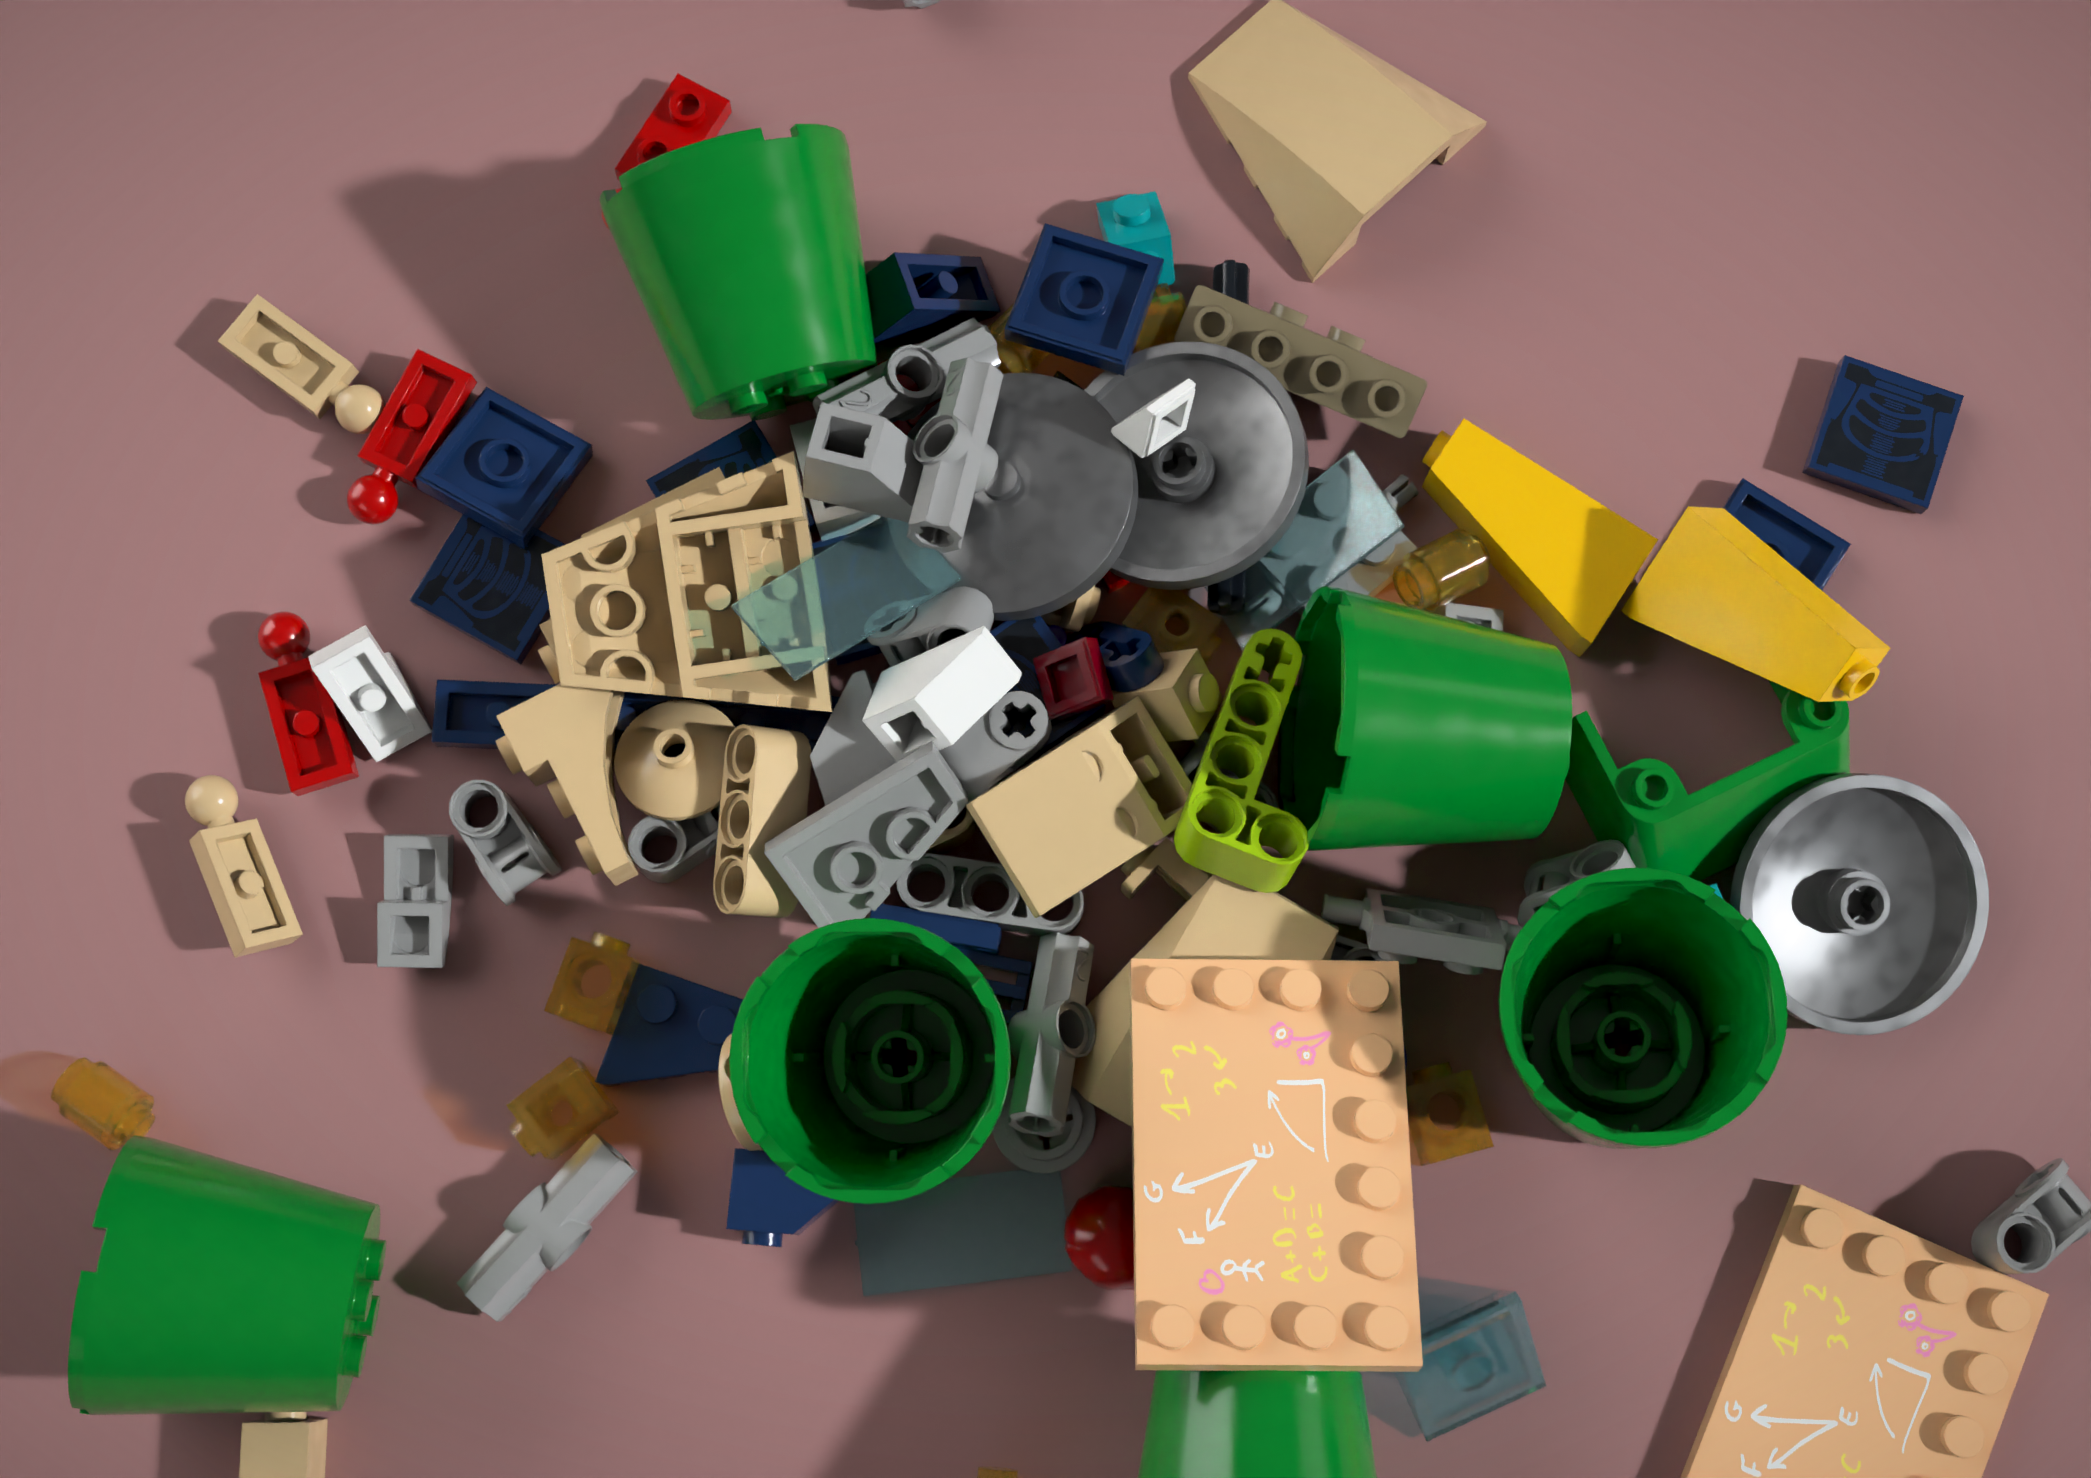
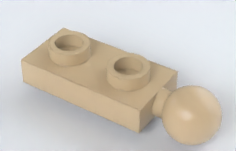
[218,294,385,434]
[185,775,303,958]

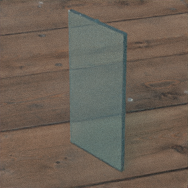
[1204,450,1405,650]
[732,516,961,681]
[854,1170,1072,1296]

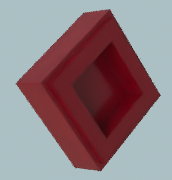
[1033,637,1114,721]

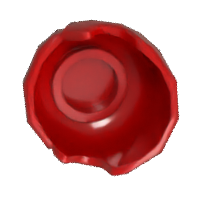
[1064,1186,1134,1290]

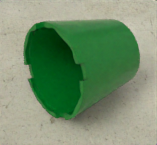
[599,124,877,421]
[1278,586,1572,851]
[1499,868,1788,1149]
[729,918,1011,1204]
[68,1135,386,1415]
[1138,1370,1377,1478]

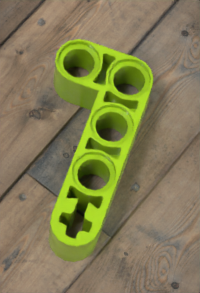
[1174,628,1309,893]

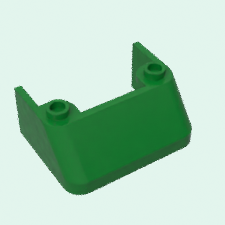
[1565,680,1850,881]

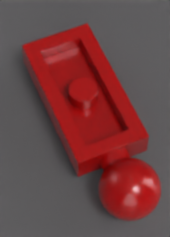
[601,73,732,230]
[347,349,477,525]
[258,612,359,796]

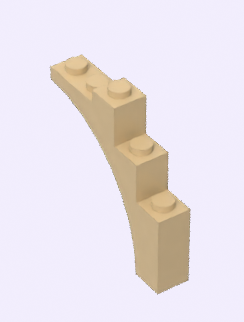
[495,467,725,886]

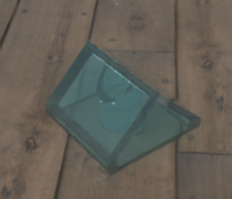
[1394,1290,1546,1442]

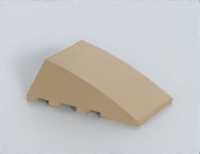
[1188,0,1487,283]
[541,451,833,712]
[1071,874,1339,1127]

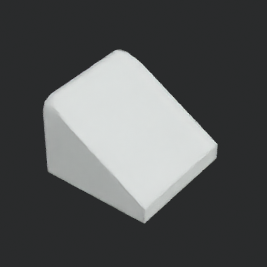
[1111,379,1196,458]

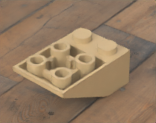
[966,696,1192,918]

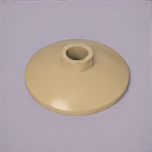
[614,700,735,821]

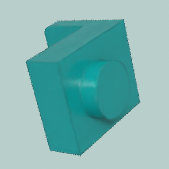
[1096,191,1175,288]

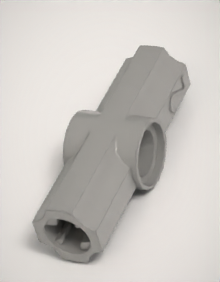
[812,318,1001,423]
[906,357,1003,553]
[1008,932,1096,1137]
[457,1133,638,1322]

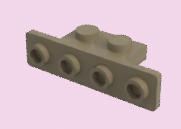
[1174,285,1427,438]

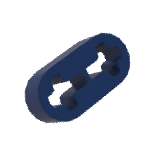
[1064,621,1164,692]

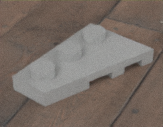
[764,741,969,928]

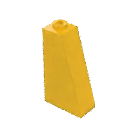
[1422,418,1658,657]
[1621,506,1890,702]

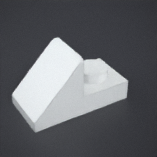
[308,625,432,762]

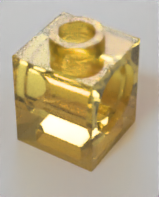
[544,932,643,1036]
[1406,1062,1494,1166]

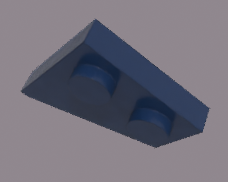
[595,964,743,1087]

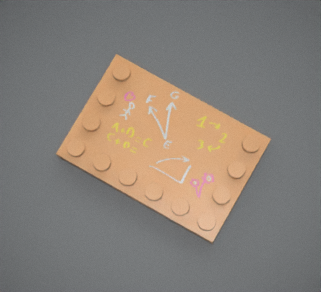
[1129,958,1423,1372]
[1680,1184,2049,1478]

